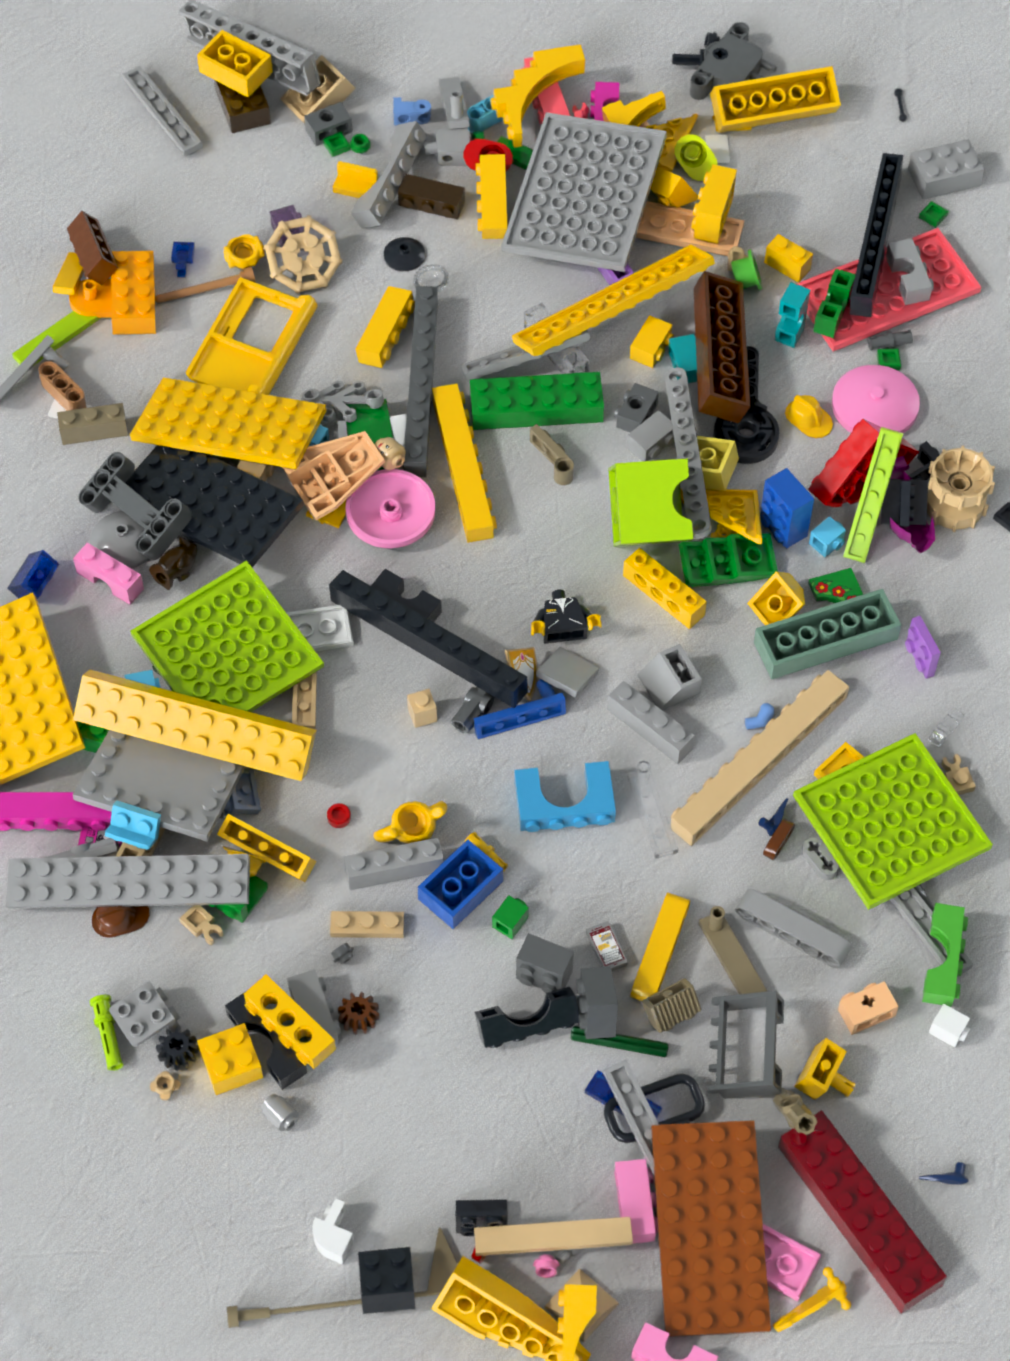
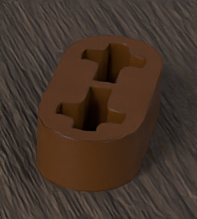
[763,818,795,861]

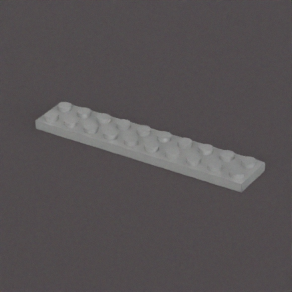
[6,854,250,908]

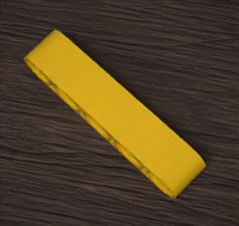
[630,892,691,1001]

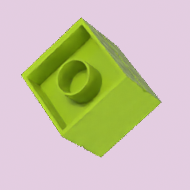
[608,458,693,547]

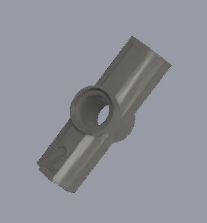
[451,686,494,733]

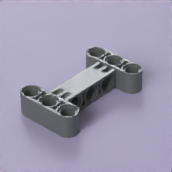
[78,452,192,560]

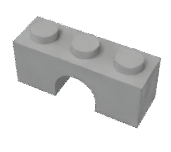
[885,238,934,305]

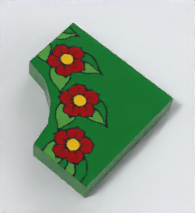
[808,568,863,603]

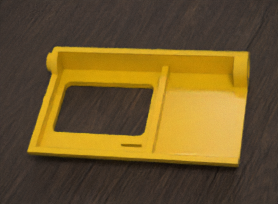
[186,277,318,395]

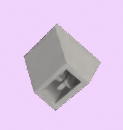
[638,644,702,710]

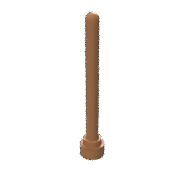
[155,267,256,303]

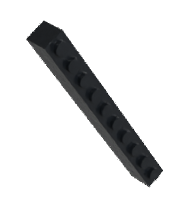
[850,153,903,317]
[329,570,528,708]

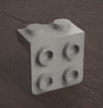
[109,980,181,1047]

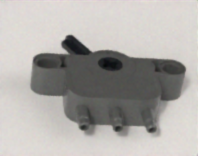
[672,22,777,100]

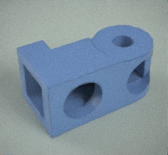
[393,97,431,125]

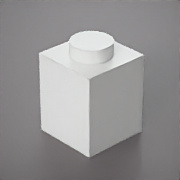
[929,1004,971,1047]

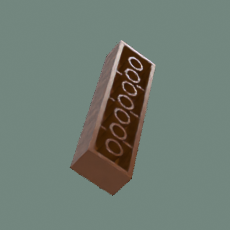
[693,271,750,423]

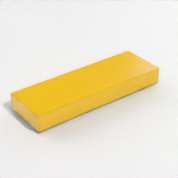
[53,252,84,295]

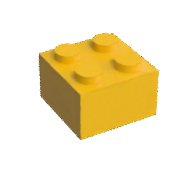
[197,1023,263,1095]

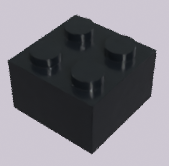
[358,1247,416,1314]

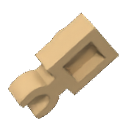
[942,754,976,795]
[179,905,223,945]

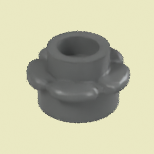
[331,942,354,964]

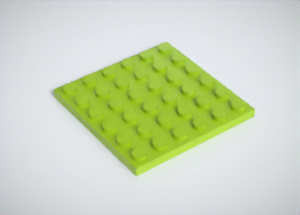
[130,560,324,712]
[793,733,993,910]

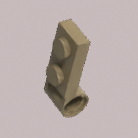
[530,424,574,485]

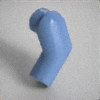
[745,703,775,730]

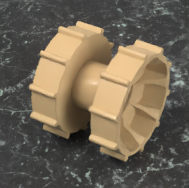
[927,445,995,532]

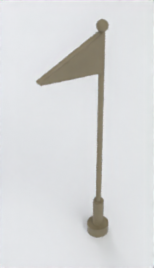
[227,1227,457,1328]

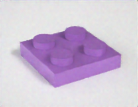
[905,616,941,679]

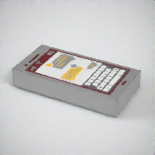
[586,921,628,971]

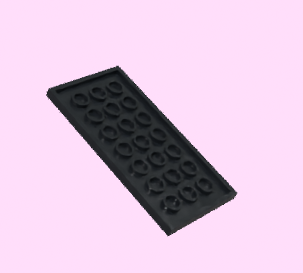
[126,445,305,567]

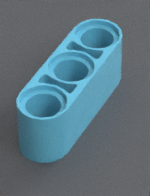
[467,94,503,132]

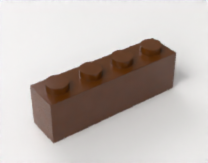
[66,211,118,286]

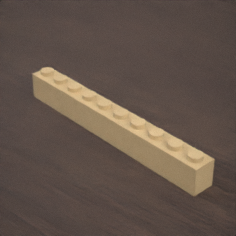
[670,670,849,846]

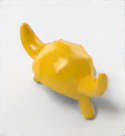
[373,801,448,844]

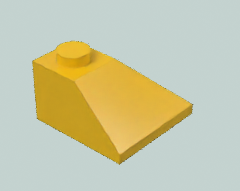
[747,571,805,625]

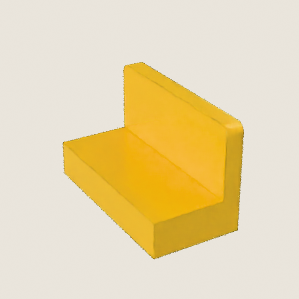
[333,161,378,198]

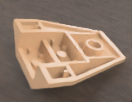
[282,431,385,520]

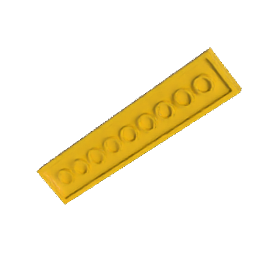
[512,244,715,356]

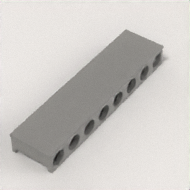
[178,0,321,96]

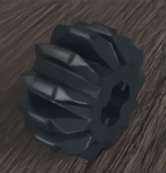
[156,1026,199,1071]

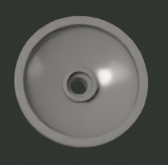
[90,511,150,568]

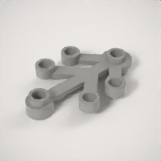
[301,381,384,422]

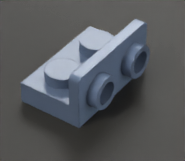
[223,768,261,817]

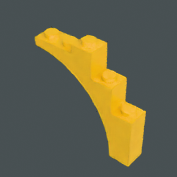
[490,44,585,148]
[602,90,666,127]

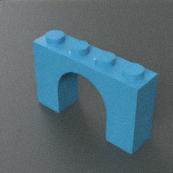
[514,761,616,832]

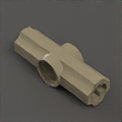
[773,1088,818,1135]

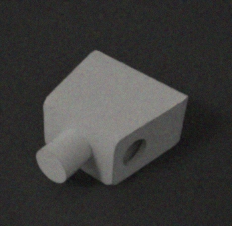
[424,127,470,166]

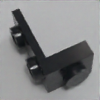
[908,441,940,480]

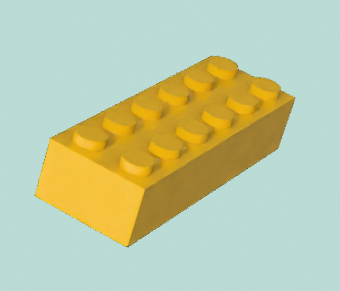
[710,66,841,133]

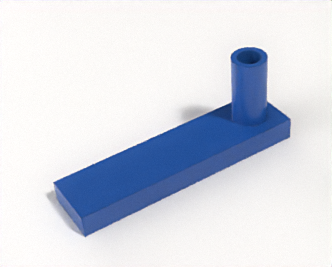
[474,679,566,739]

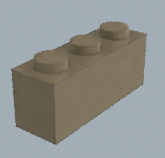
[57,403,128,445]

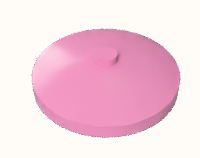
[832,365,920,433]
[346,469,435,548]

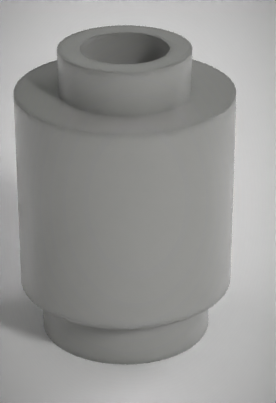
[261,1094,298,1131]

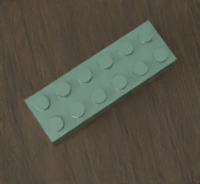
[754,589,902,680]

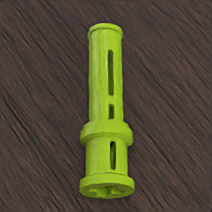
[89,994,123,1071]

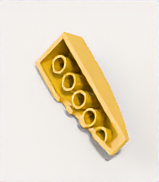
[431,1256,591,1361]

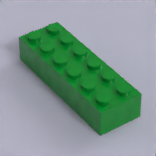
[470,372,604,430]

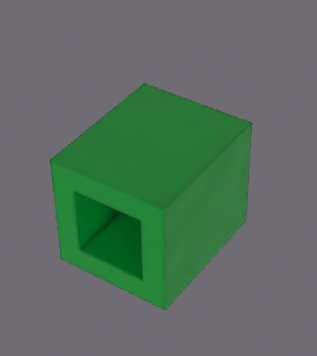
[492,895,529,939]

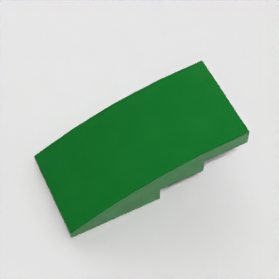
[346,399,393,470]
[678,533,778,587]

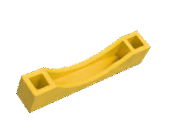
[557,1284,597,1361]

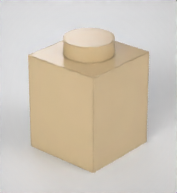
[407,689,437,728]

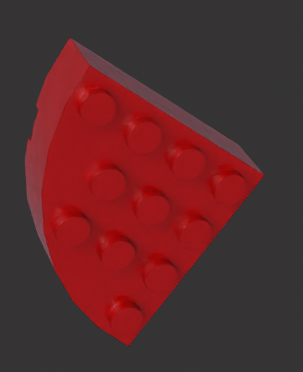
[807,419,919,507]

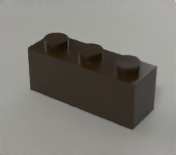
[398,173,465,220]

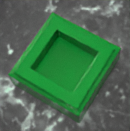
[323,132,351,157]
[919,201,948,228]
[877,349,901,371]

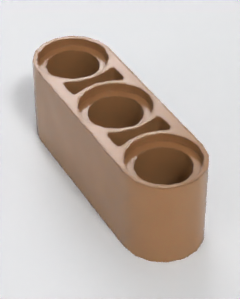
[38,361,87,411]

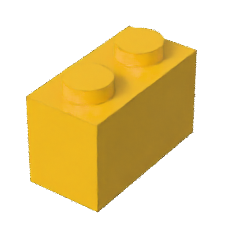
[764,234,813,283]
[630,315,674,368]

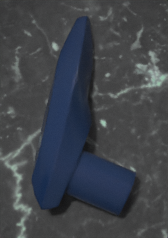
[758,798,789,837]
[919,1162,969,1185]

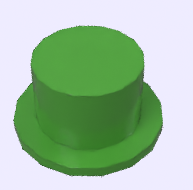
[731,249,763,291]

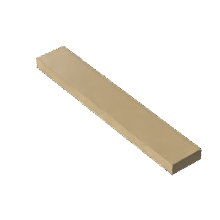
[474,1217,633,1256]

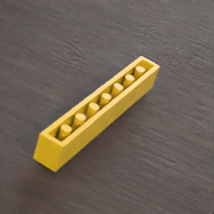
[432,384,497,543]

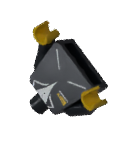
[531,589,602,644]

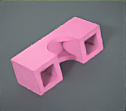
[73,543,144,605]
[631,1322,718,1361]

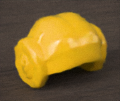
[224,234,265,270]

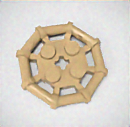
[263,215,343,294]

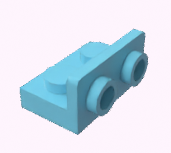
[105,800,161,850]

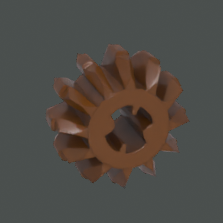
[338,992,380,1035]

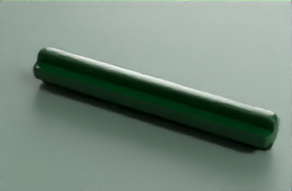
[570,1026,669,1057]

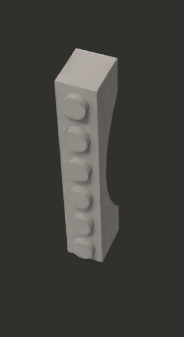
[351,121,427,228]

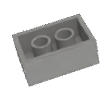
[908,139,984,199]

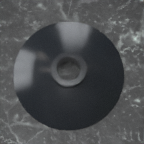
[383,237,425,272]

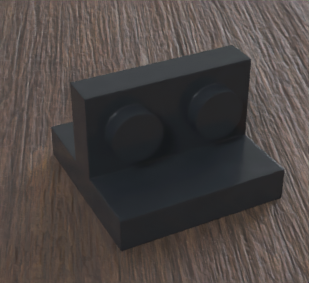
[881,479,928,526]

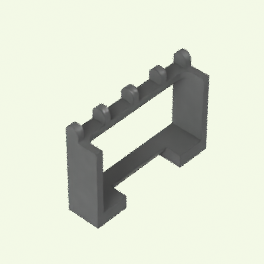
[707,991,784,1099]

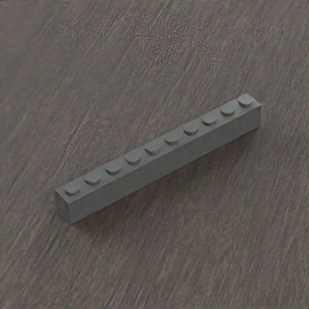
[404,286,438,477]

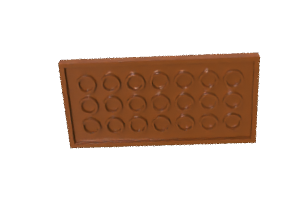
[651,1120,771,1337]

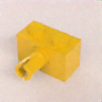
[794,1038,856,1100]

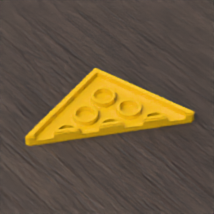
[643,114,699,173]
[680,488,762,544]

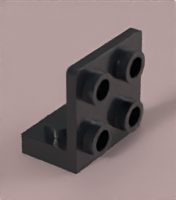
[455,1199,508,1237]

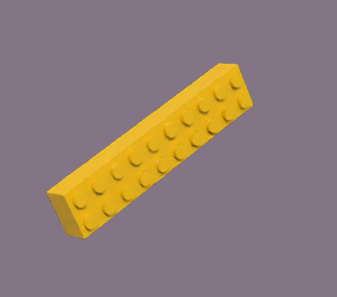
[73,669,317,781]

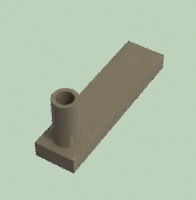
[699,906,767,994]

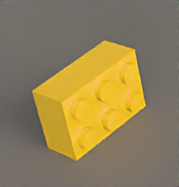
[197,30,273,98]
[691,164,737,244]

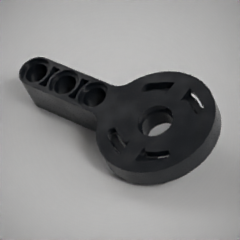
[713,346,780,464]

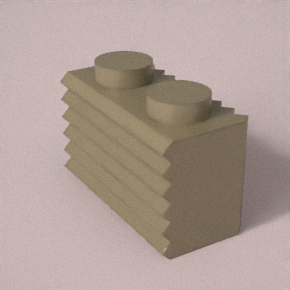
[642,978,702,1033]

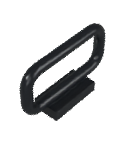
[603,1074,705,1143]

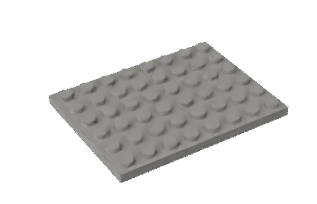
[501,112,667,272]

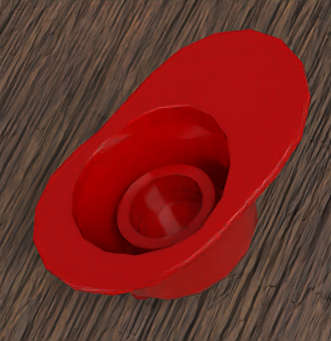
[463,139,513,172]

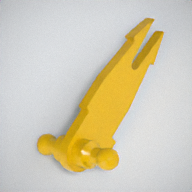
[772,1267,851,1332]

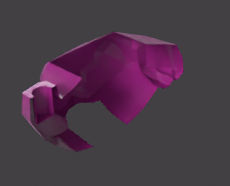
[890,456,935,554]

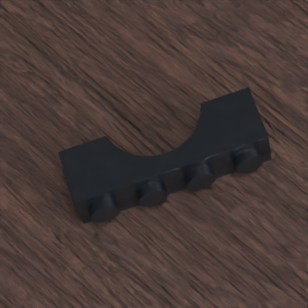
[474,986,579,1048]
[225,992,307,1090]

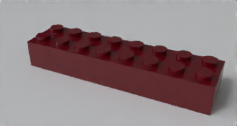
[778,1110,947,1314]

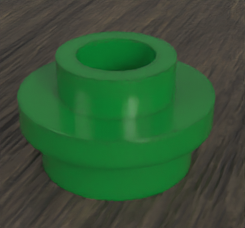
[350,134,371,153]

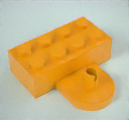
[69,251,156,335]

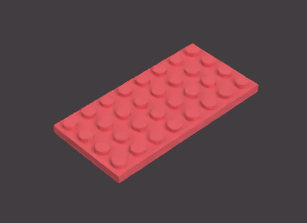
[797,228,981,352]

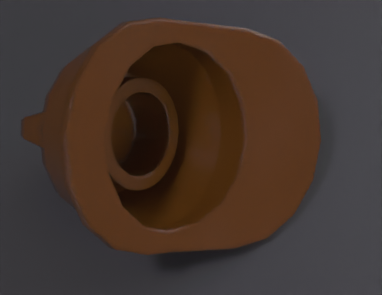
[92,906,150,938]

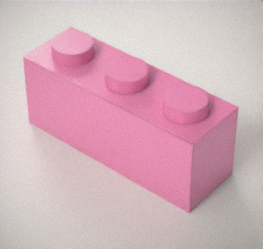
[614,1159,658,1244]

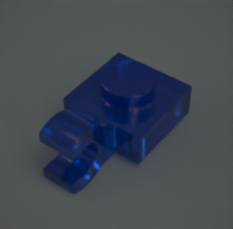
[171,242,195,278]

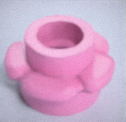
[533,1254,559,1278]

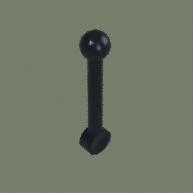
[894,88,907,122]

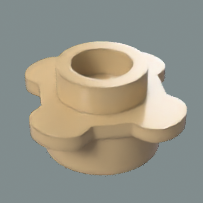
[150,1071,180,1100]

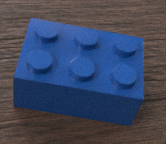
[760,468,814,549]
[418,840,503,929]

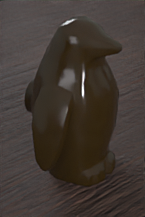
[149,537,198,590]

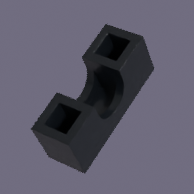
[371,569,442,622]

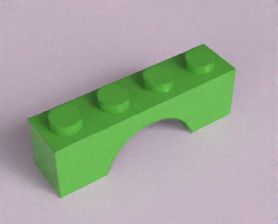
[922,903,968,1007]

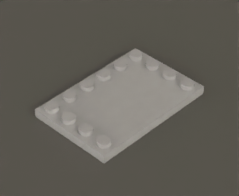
[73,730,244,841]

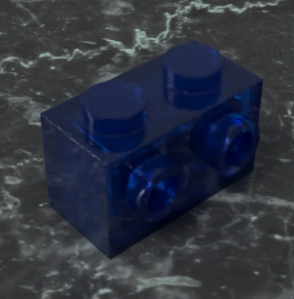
[7,550,59,599]

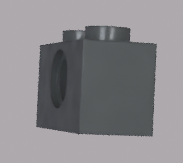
[304,102,353,146]
[614,383,659,433]

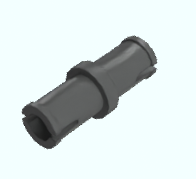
[867,329,913,351]

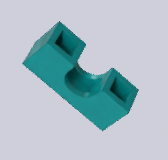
[774,282,810,348]

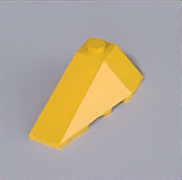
[651,167,698,208]

